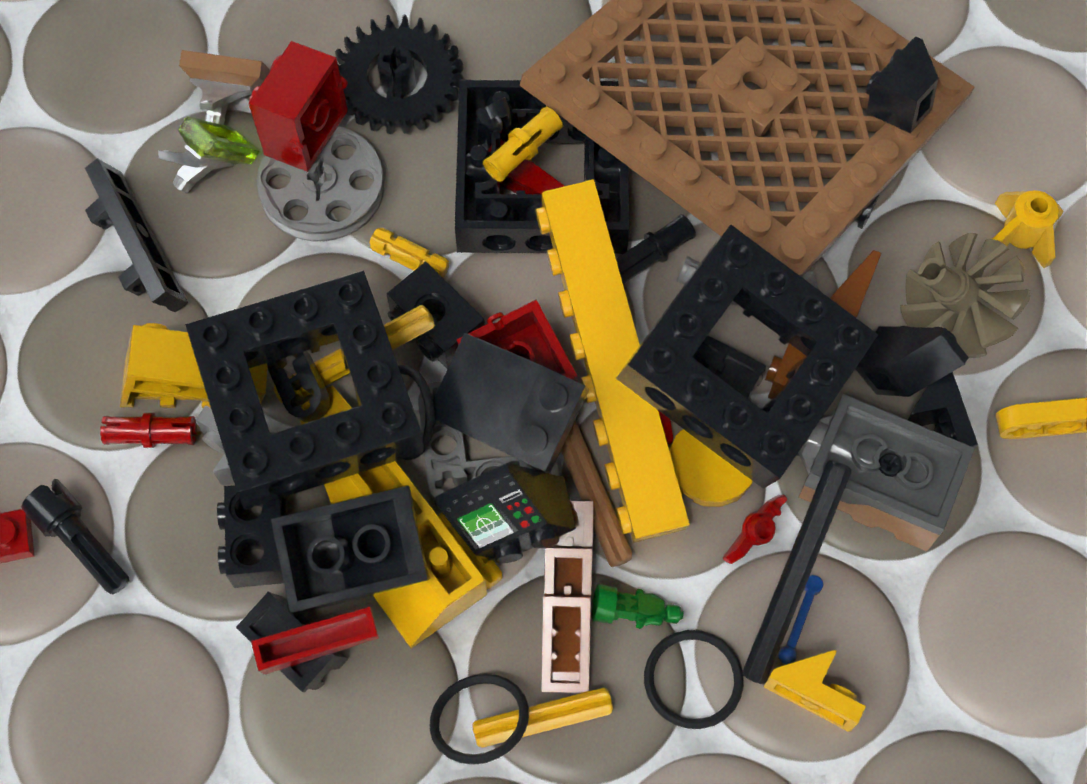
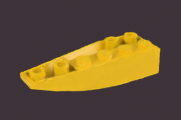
[299,385,487,649]

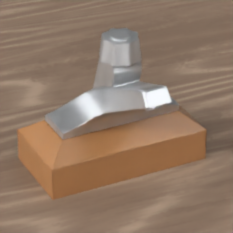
[179,50,271,130]

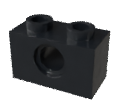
[386,262,485,369]

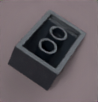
[433,333,589,473]
[271,486,430,613]

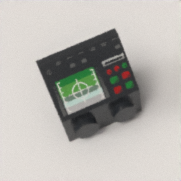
[435,463,576,564]

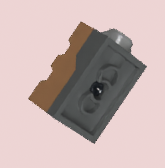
[798,394,975,552]

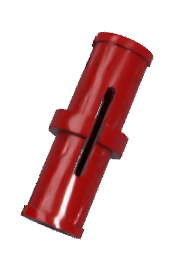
[100,413,197,448]

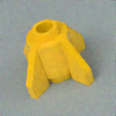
[992,190,1064,268]

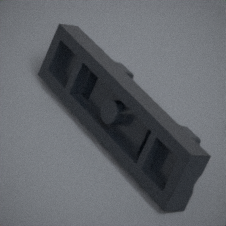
[85,158,188,312]

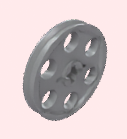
[257,126,384,241]

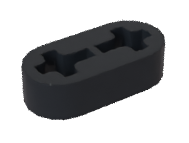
[267,351,330,422]

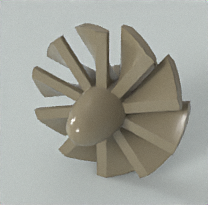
[900,233,1030,358]

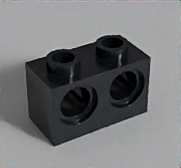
[217,485,287,588]

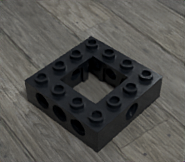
[455,80,629,254]
[616,225,878,488]
[185,271,423,510]

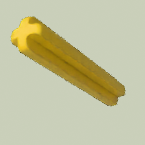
[472,688,613,748]

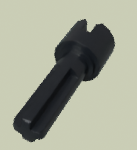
[21,479,129,595]

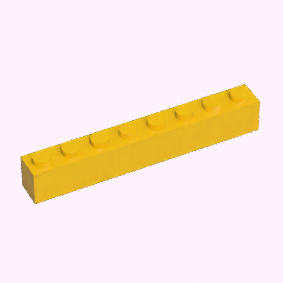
[535,179,690,543]

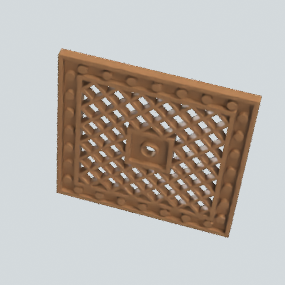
[520,0,975,277]

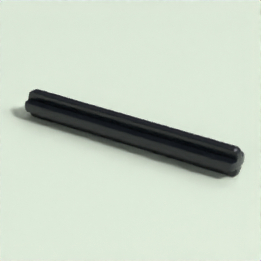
[743,460,851,684]

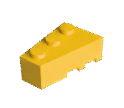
[120,323,268,408]

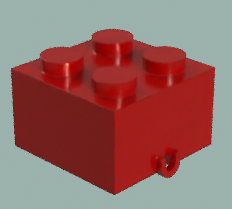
[249,41,348,172]
[457,300,578,382]

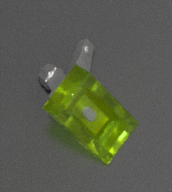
[158,116,260,193]

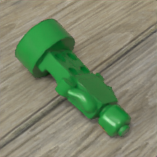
[591,584,684,629]

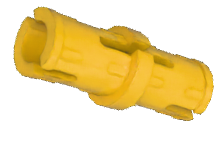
[483,106,563,182]

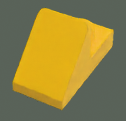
[764,650,866,732]

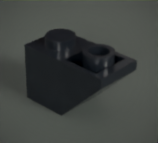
[866,36,939,133]
[855,326,969,397]

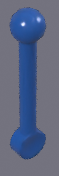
[778,575,823,665]

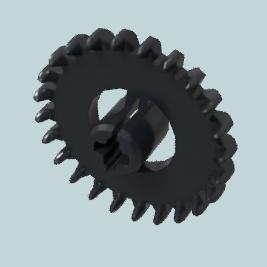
[335,14,464,134]

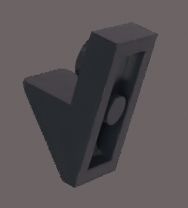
[908,372,978,448]

